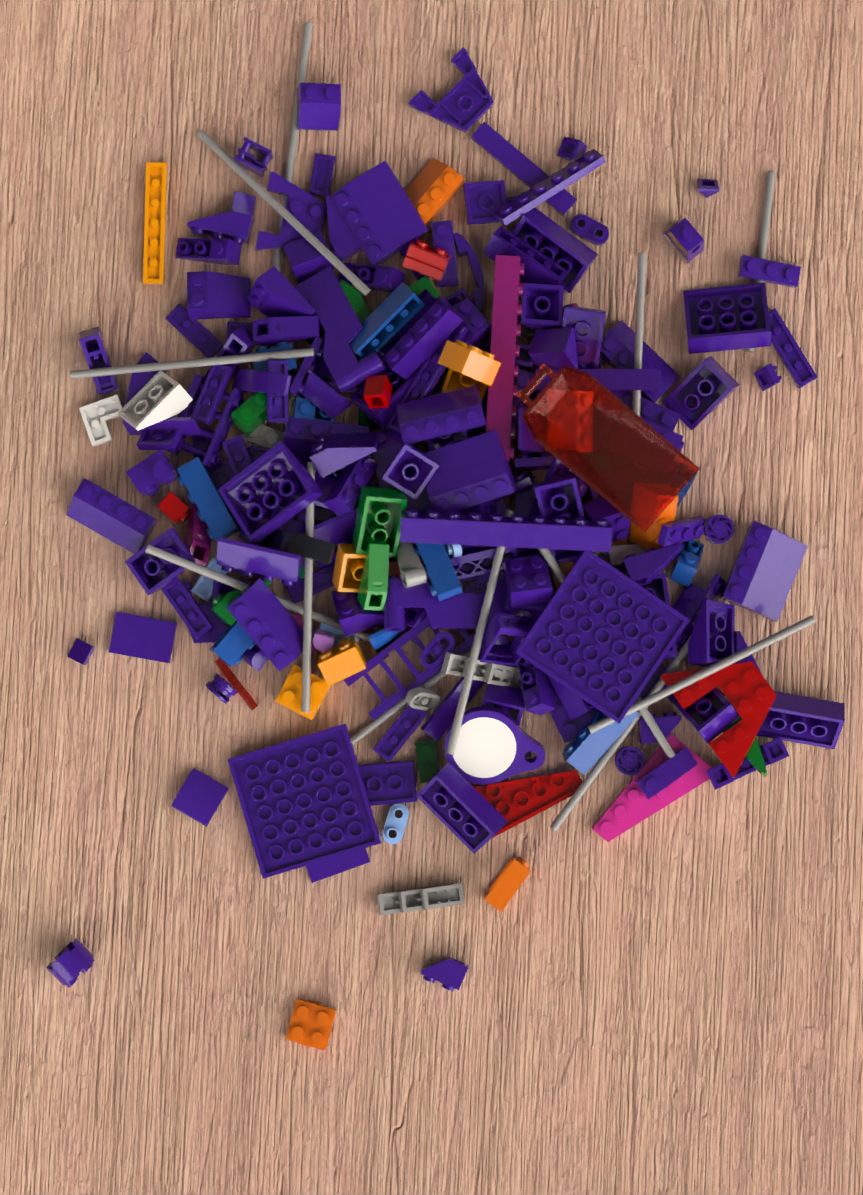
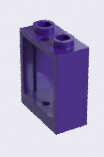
[478,613,534,666]

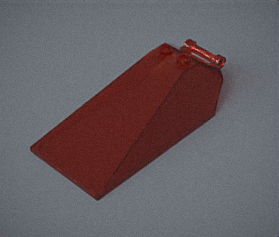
[516,363,700,532]

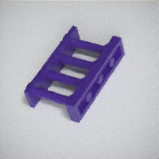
[166,373,245,469]

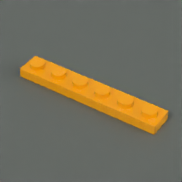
[143,162,167,285]

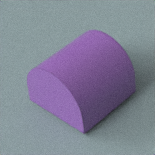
[313,628,335,652]

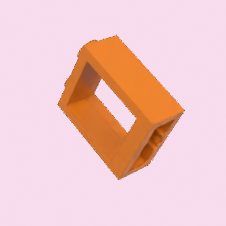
[484,856,531,912]

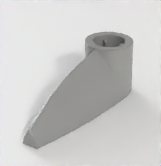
[397,540,427,588]

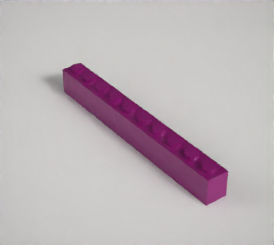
[486,255,524,462]

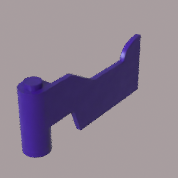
[294,266,386,393]
[384,575,508,632]

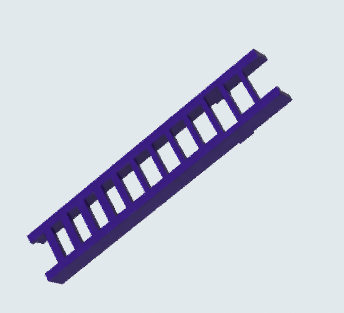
[344,553,577,720]

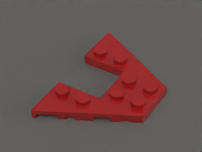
[660,661,777,778]

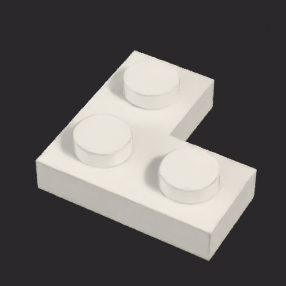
[79,394,123,447]

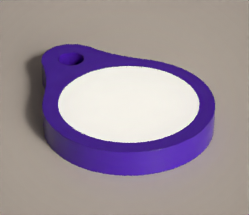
[445,706,545,785]

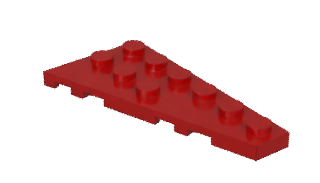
[474,770,582,838]

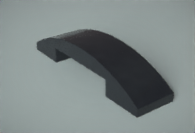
[258,529,336,565]

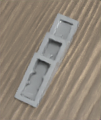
[441,652,521,688]
[376,883,465,915]

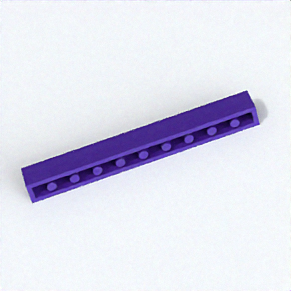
[400,509,612,552]

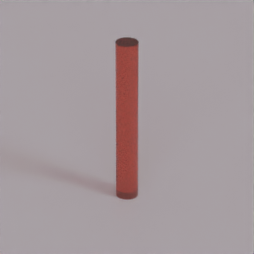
[215,658,258,711]

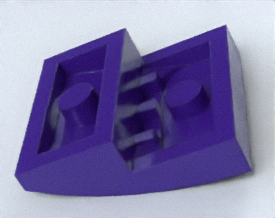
[171,768,229,827]

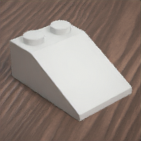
[117,371,193,430]

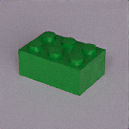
[352,486,407,557]

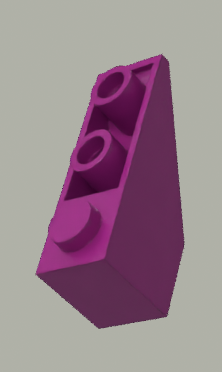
[183,503,212,566]

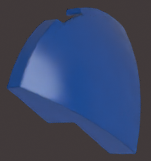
[368,625,407,653]

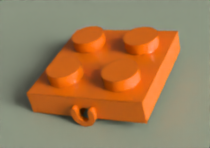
[286,998,337,1051]

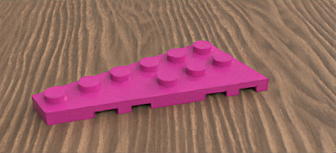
[592,733,712,842]

